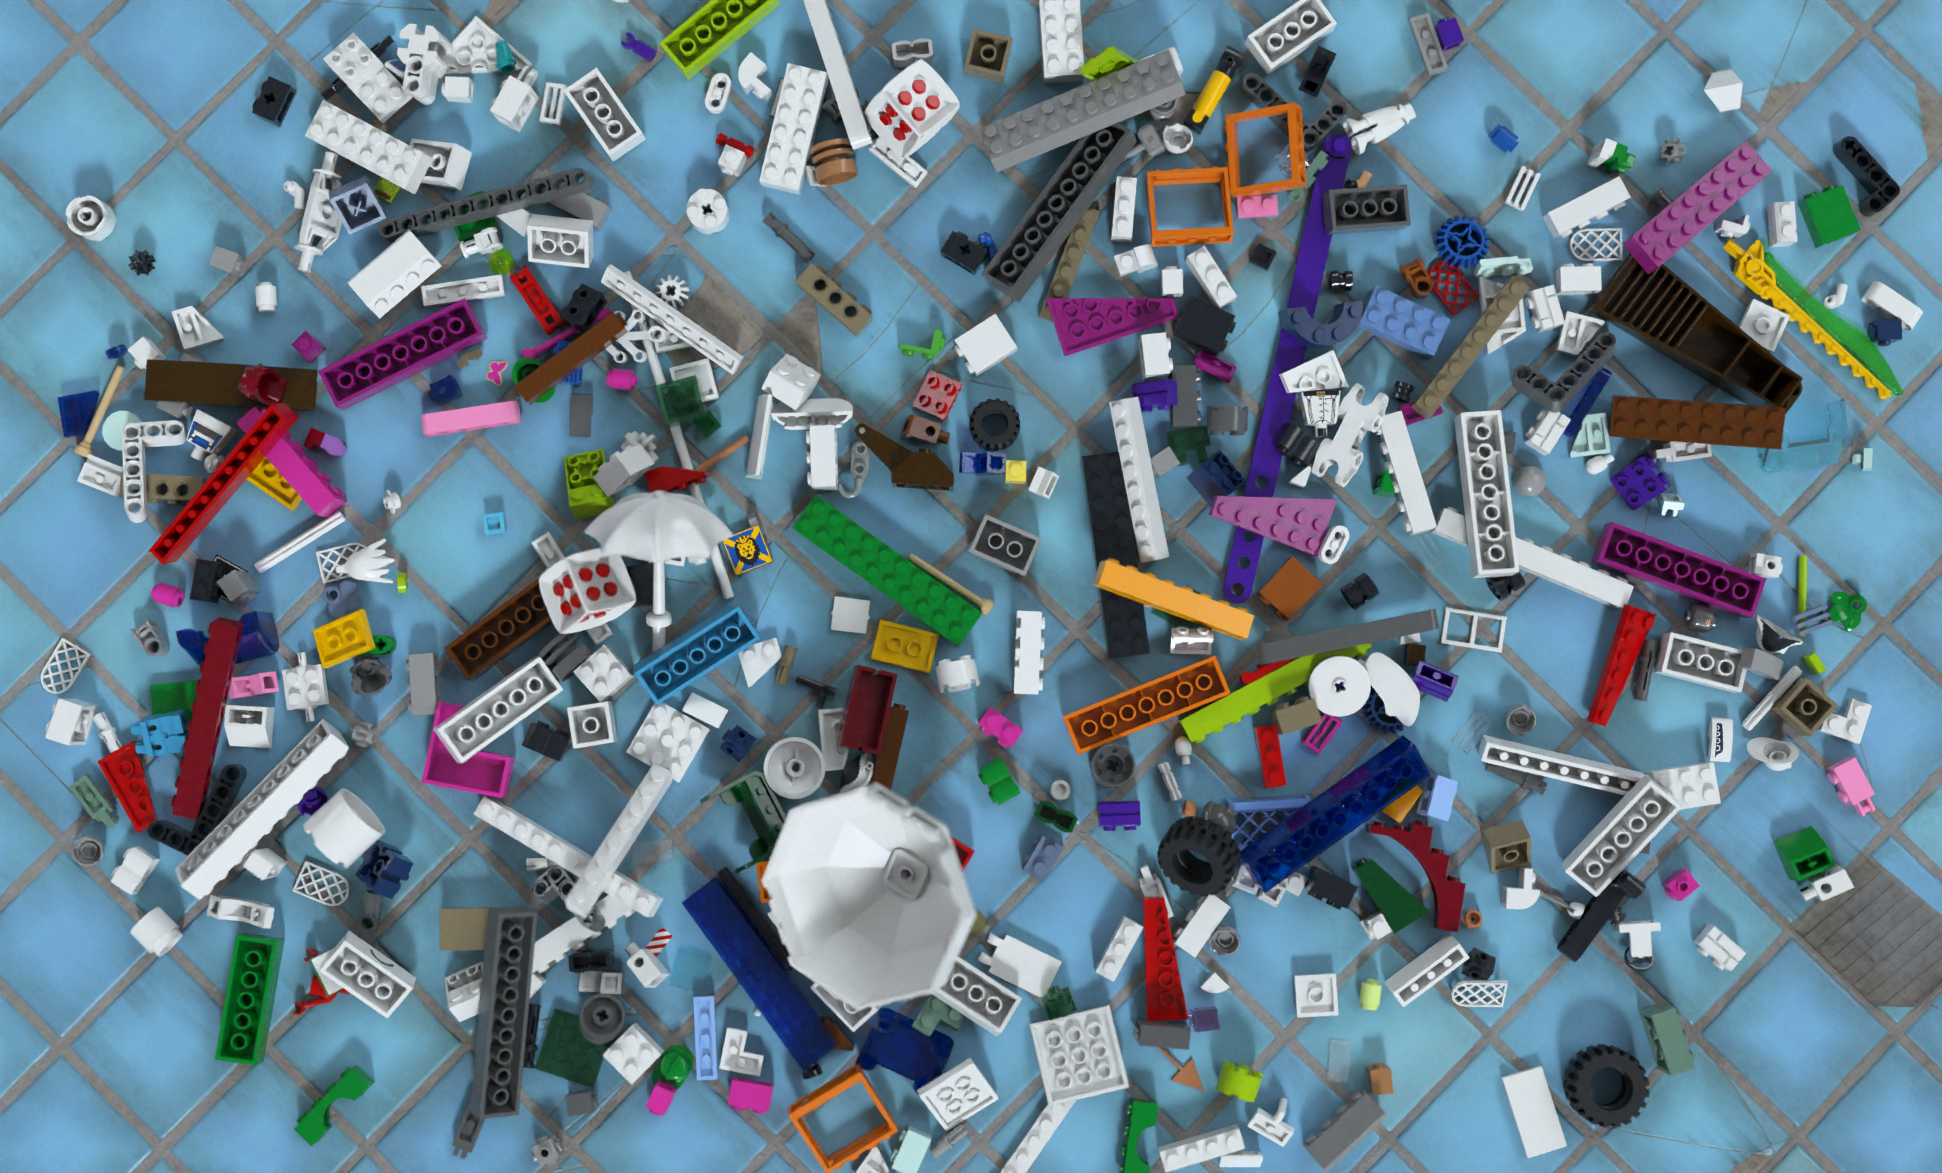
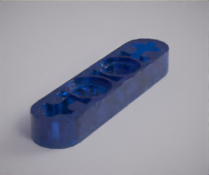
[1562,367,1612,438]

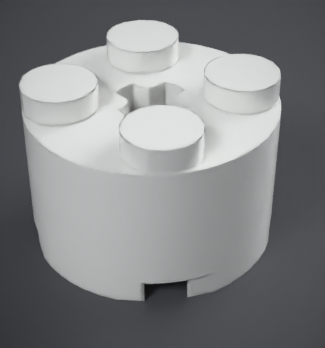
[687,189,730,234]
[66,196,117,241]
[935,655,980,693]

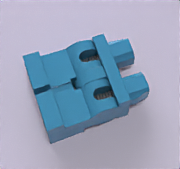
[130,709,190,757]

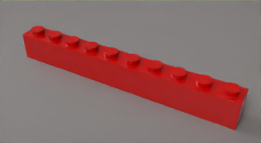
[149,403,299,565]

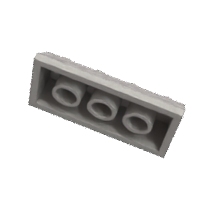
[1303,1090,1388,1173]

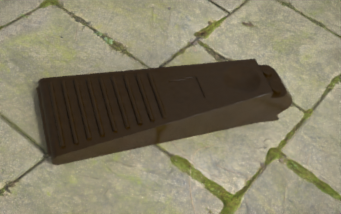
[1590,253,1803,414]

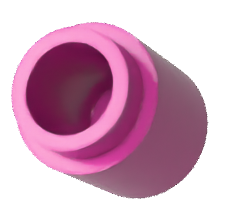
[606,369,638,391]
[151,582,185,607]

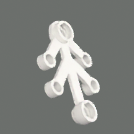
[606,309,666,364]

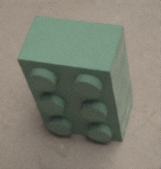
[1639,1002,1695,1076]

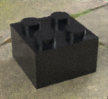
[1304,866,1358,910]

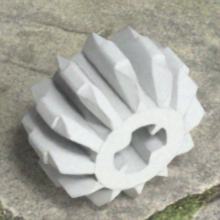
[655,275,689,309]

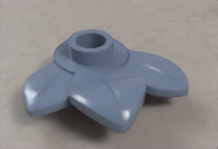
[323,581,362,619]

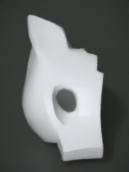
[336,539,394,583]

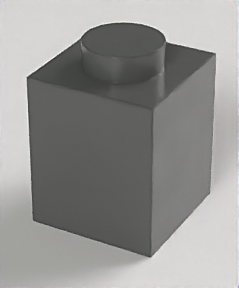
[565,1089,598,1116]

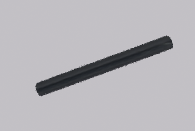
[718,867,794,971]

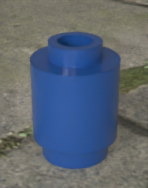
[1488,124,1519,153]

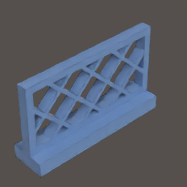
[1226,794,1311,849]

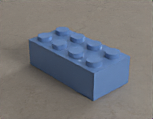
[1358,286,1451,360]

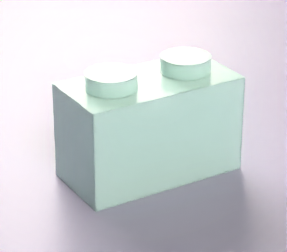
[890,1126,932,1173]

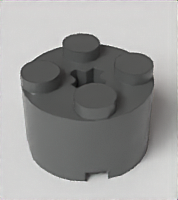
[1207,406,1248,436]

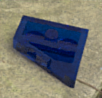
[57,390,100,438]

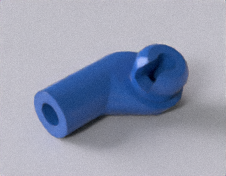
[978,232,997,261]

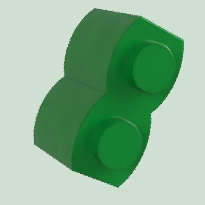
[978,757,1020,805]

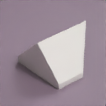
[1704,69,1743,113]

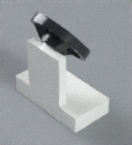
[1613,920,1661,972]

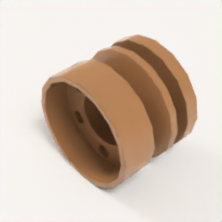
[810,138,858,186]

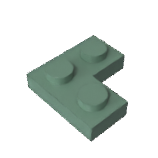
[911,994,966,1038]

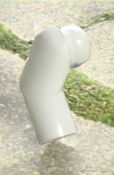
[283,181,305,209]

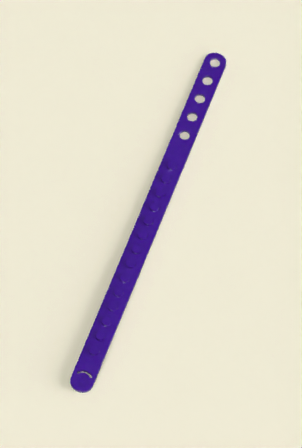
[1223,133,1352,603]

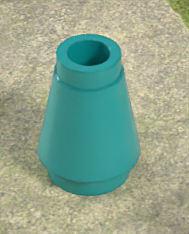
[495,41,516,73]

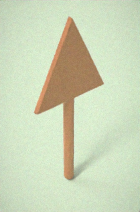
[1157,1047,1204,1091]

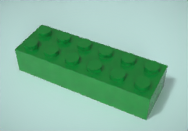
[215,933,285,1066]

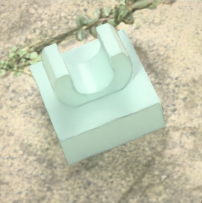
[1852,448,1873,471]
[1658,493,1685,517]

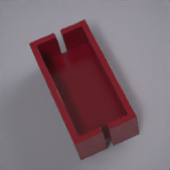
[836,665,898,755]

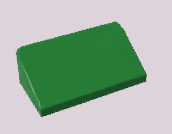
[1373,470,1395,497]

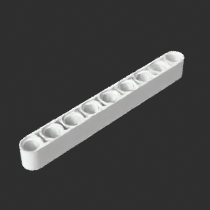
[803,0,873,150]

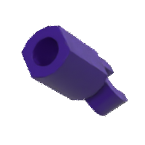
[621,32,657,62]

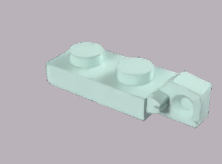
[1473,256,1533,278]

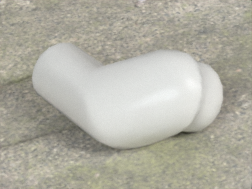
[1824,284,1848,309]

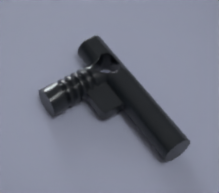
[796,674,837,709]

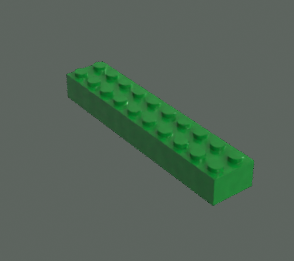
[792,495,982,647]

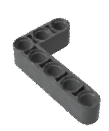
[1240,73,1347,151]
[1512,332,1616,413]

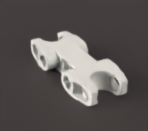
[1312,383,1389,487]

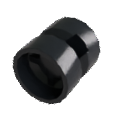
[1486,572,1526,601]
[1340,573,1379,610]

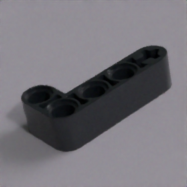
[1833,136,1900,217]

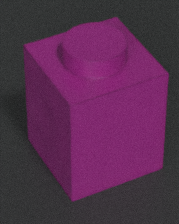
[291,330,327,363]

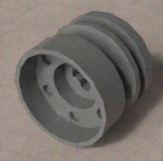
[538,633,593,682]
[1090,743,1136,788]

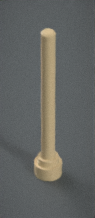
[73,365,125,458]
[908,553,995,616]

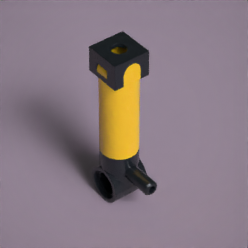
[1183,45,1246,135]

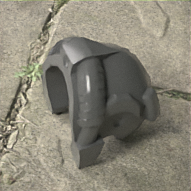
[349,657,392,696]
[1202,801,1237,834]

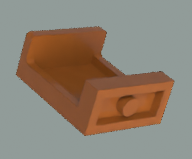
[1257,556,1322,620]

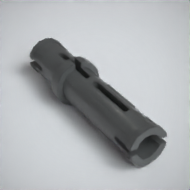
[762,212,816,263]
[1634,639,1658,702]
[1485,763,1548,795]

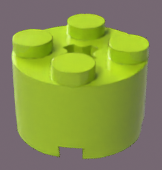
[1216,1060,1263,1102]

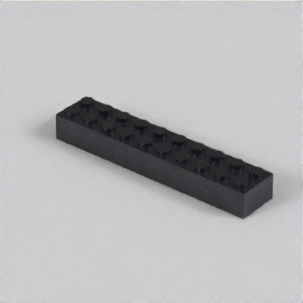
[1081,451,1150,659]

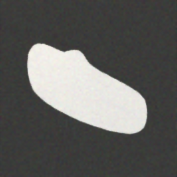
[1364,652,1420,726]

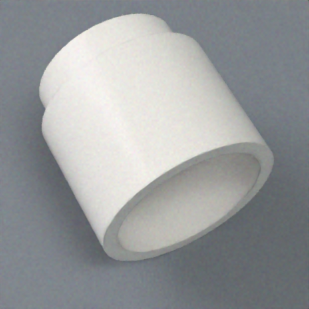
[130,907,183,957]

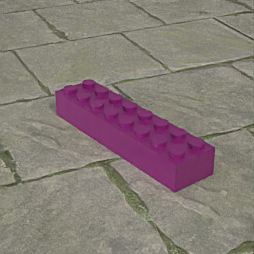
[1622,140,1772,274]
[318,298,488,410]
[1591,522,1766,618]

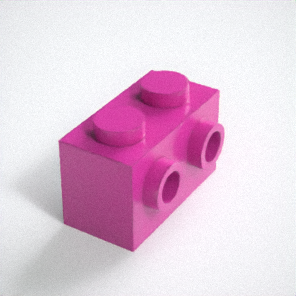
[978,707,1023,748]
[728,1077,775,1114]

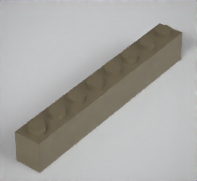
[1411,275,1530,419]

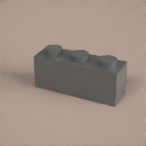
[1170,365,1201,429]

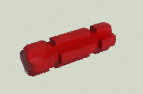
[716,133,755,158]

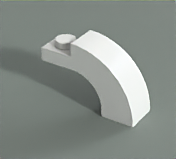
[207,895,274,929]

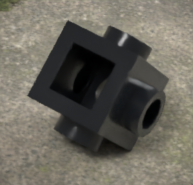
[1461,947,1496,980]

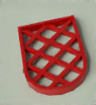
[1428,262,1479,316]

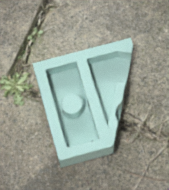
[1569,413,1611,458]

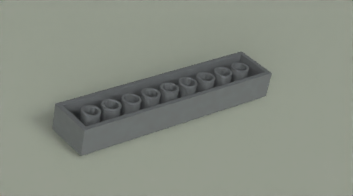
[981,123,1137,303]
[470,906,538,1119]

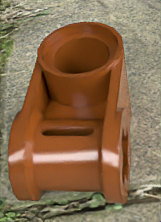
[1399,257,1433,299]

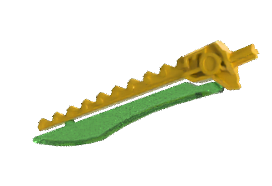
[1722,238,1904,400]

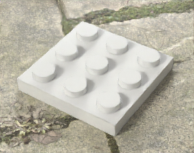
[626,702,711,783]
[917,1058,999,1131]

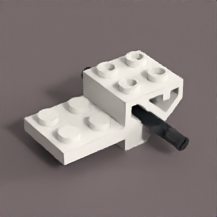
[321,32,413,124]

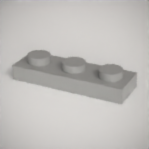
[1408,12,1449,77]

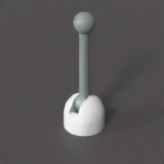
[1538,889,1585,920]

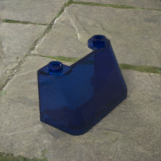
[176,611,280,667]
[854,1008,954,1095]

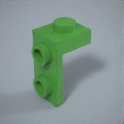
[898,330,946,360]

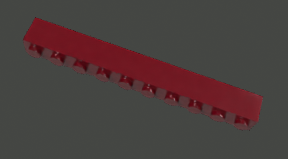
[171,616,244,820]

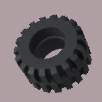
[969,398,1020,452]

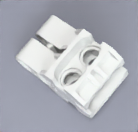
[397,24,454,105]

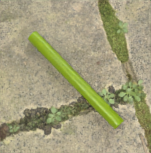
[1798,556,1807,637]

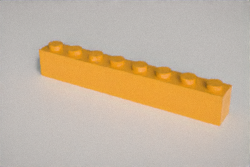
[1093,558,1254,640]

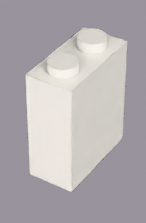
[954,314,1018,377]

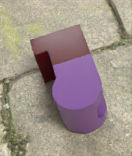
[303,428,348,457]

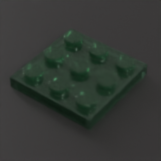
[535,1008,609,1088]

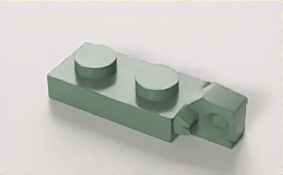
[1288,151,1329,204]
[69,774,118,827]

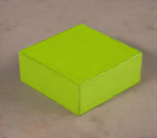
[1801,652,1827,674]

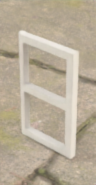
[1440,607,1507,653]

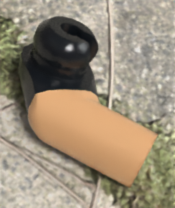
[1344,171,1372,189]

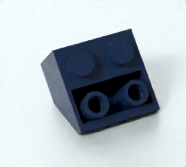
[1186,450,1246,507]

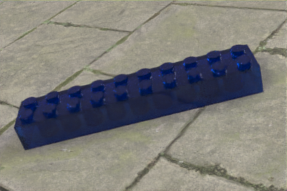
[1240,736,1431,893]
[682,878,839,1072]

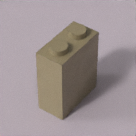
[439,906,493,951]

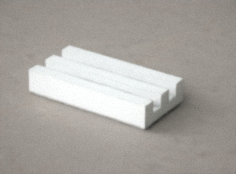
[539,82,567,126]
[1504,166,1541,211]

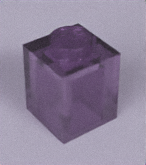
[1188,1006,1220,1032]

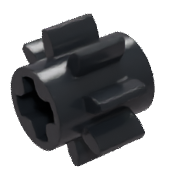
[129,250,156,276]

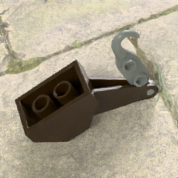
[838,423,954,498]

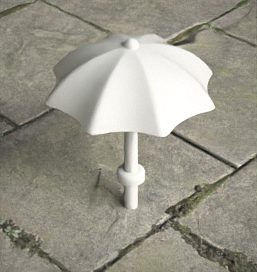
[584,490,733,653]

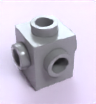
[531,1134,564,1167]

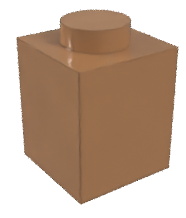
[1367,1062,1394,1095]

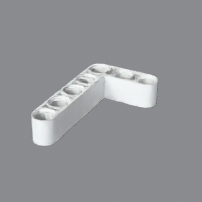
[122,420,187,523]

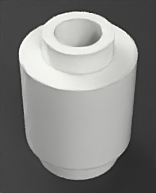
[255,282,277,313]

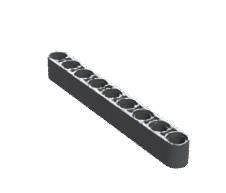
[1257,609,1440,665]

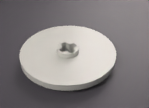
[1308,656,1371,717]

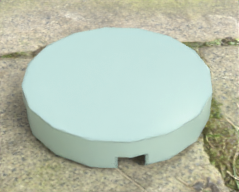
[102,411,143,451]

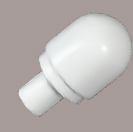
[1586,453,1614,474]
[1175,736,1192,765]

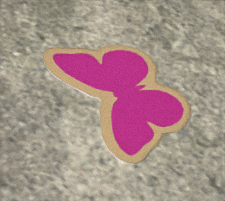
[486,361,508,386]

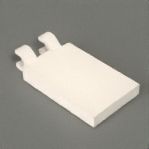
[978,933,1062,999]

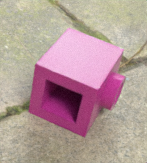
[1661,868,1700,901]

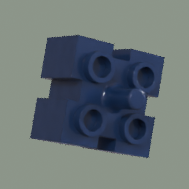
[355,840,414,899]

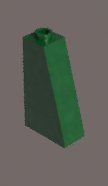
[1351,857,1429,934]

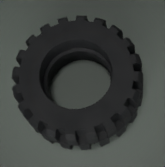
[1157,816,1241,896]
[1563,1044,1650,1128]

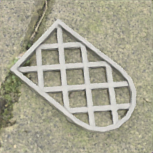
[1569,228,1623,262]
[316,543,366,584]
[41,638,91,694]
[293,860,350,906]
[1451,980,1508,1007]

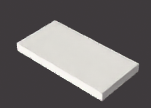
[1501,1065,1567,1158]

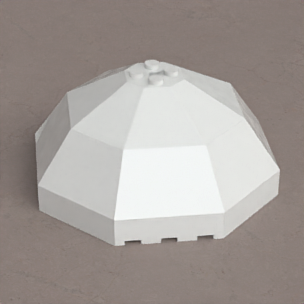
[762,783,976,1010]

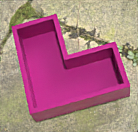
[421,701,516,798]

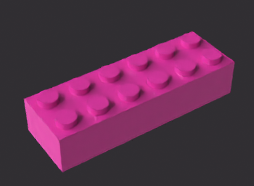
[236,407,347,518]

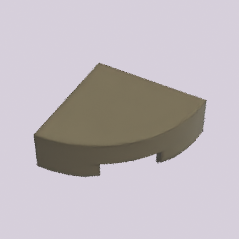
[456,348,483,369]

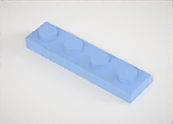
[693,995,718,1080]

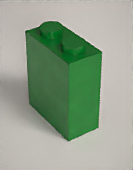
[1798,185,1861,248]

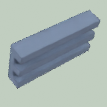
[1790,604,1832,636]

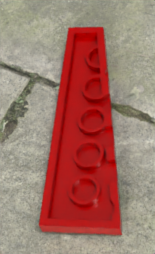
[1587,604,1656,727]
[1143,896,1188,1021]

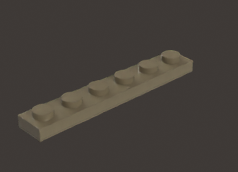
[1039,207,1100,323]

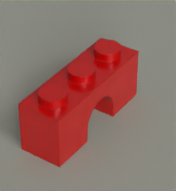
[1253,724,1287,788]

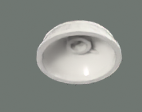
[764,737,826,799]

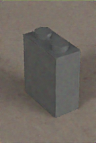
[1133,1019,1191,1050]

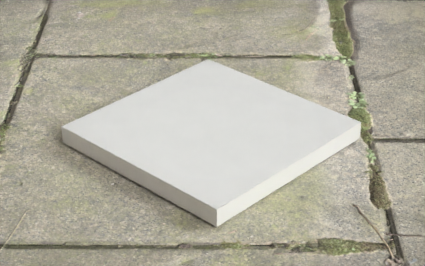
[1029,1005,1130,1106]

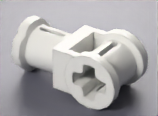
[459,227,503,259]

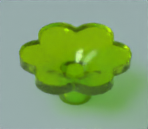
[489,250,515,275]

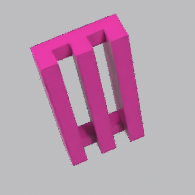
[1301,712,1343,755]

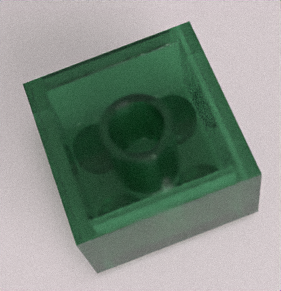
[656,375,709,428]

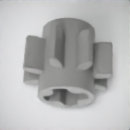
[1660,138,1687,163]
[352,722,377,747]

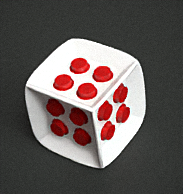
[864,59,960,159]
[539,547,636,634]

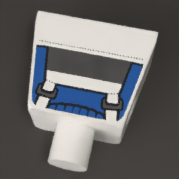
[187,409,238,462]

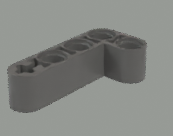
[531,865,605,932]

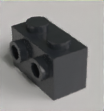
[560,283,607,334]
[189,559,225,603]

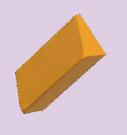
[1380,778,1423,823]

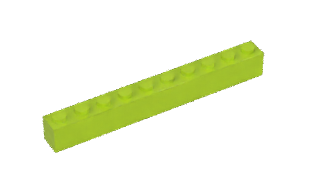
[1179,643,1372,744]

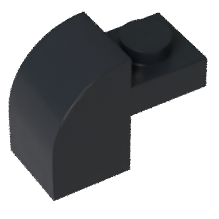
[1298,46,1336,98]

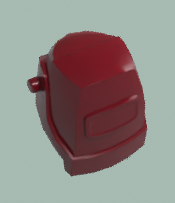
[238,363,287,406]

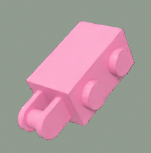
[1826,757,1875,817]

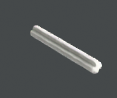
[1742,665,1802,731]

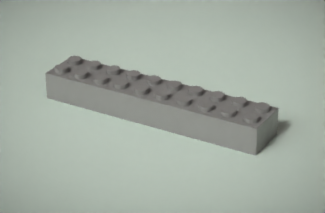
[979,50,1186,172]

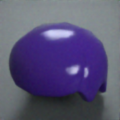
[296,786,328,816]

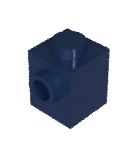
[1867,319,1902,346]

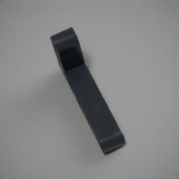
[147,764,247,856]
[1557,870,1646,962]

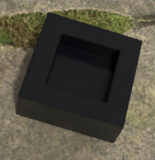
[1249,243,1277,271]

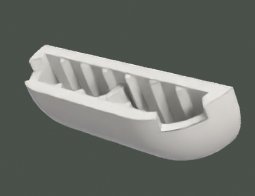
[771,398,853,430]

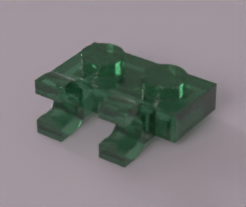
[1167,425,1211,466]

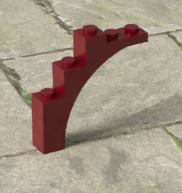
[1366,820,1466,933]

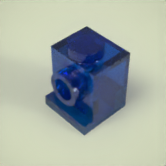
[428,374,463,405]

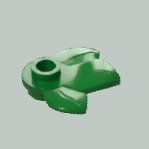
[1828,591,1867,631]

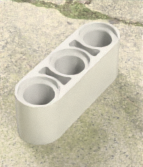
[1862,281,1923,331]

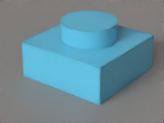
[482,512,507,535]

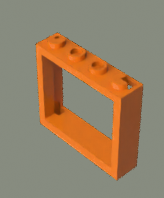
[1224,102,1307,198]
[1145,166,1234,247]
[787,1064,898,1173]

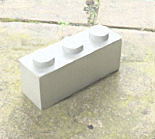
[1110,176,1137,243]
[1185,245,1237,309]
[1173,894,1230,957]
[1094,915,1143,982]

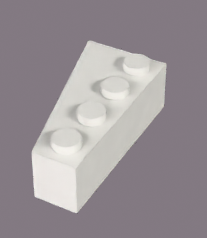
[1013,611,1045,695]

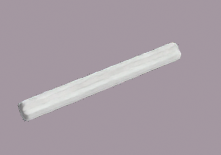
[254,511,345,573]

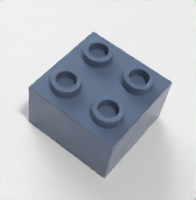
[329,175,387,235]

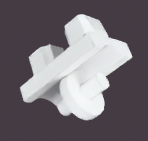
[621,431,659,462]

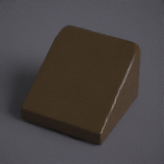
[1404,644,1426,665]

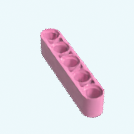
[420,401,522,437]

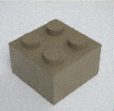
[964,29,1013,83]
[1771,678,1838,736]
[1270,696,1322,735]

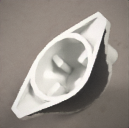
[1755,614,1803,654]
[839,752,874,793]

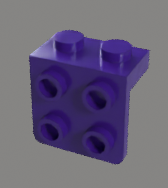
[1610,452,1671,510]

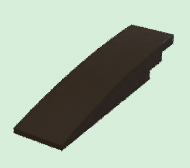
[144,359,318,411]

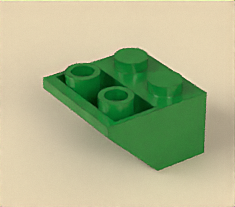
[1773,826,1836,881]

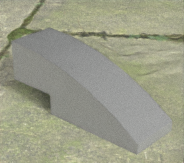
[1739,647,1785,682]

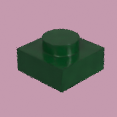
[693,410,722,439]

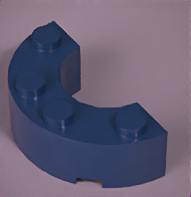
[1278,300,1363,348]

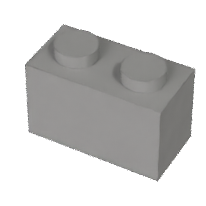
[217,570,261,604]

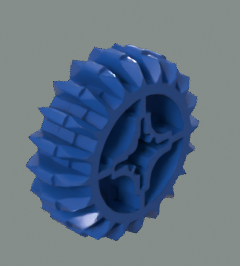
[1434,215,1490,270]

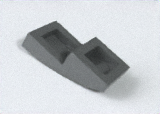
[570,393,593,437]

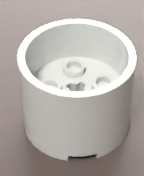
[303,788,385,868]

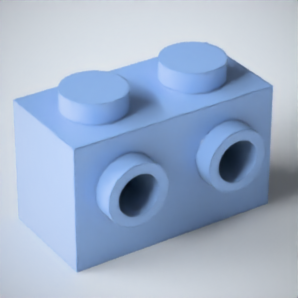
[1416,774,1458,821]

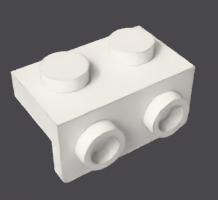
[1170,627,1214,655]

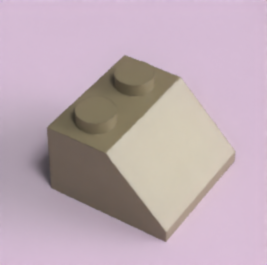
[1483,820,1531,874]

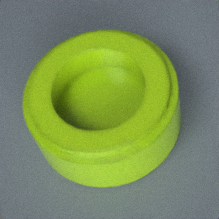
[397,573,408,593]

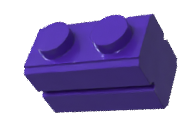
[1132,379,1178,412]
[1411,660,1459,702]
[1098,800,1141,831]

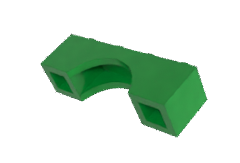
[293,1065,375,1147]
[1118,1098,1158,1173]

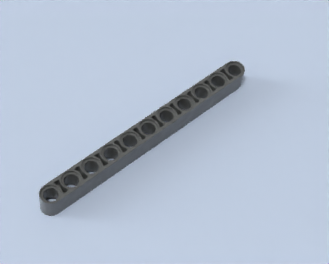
[378,168,593,243]

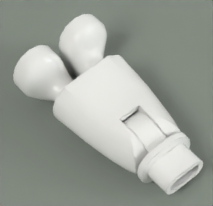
[1343,103,1416,155]

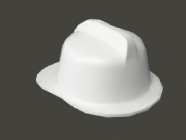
[1747,737,1799,771]

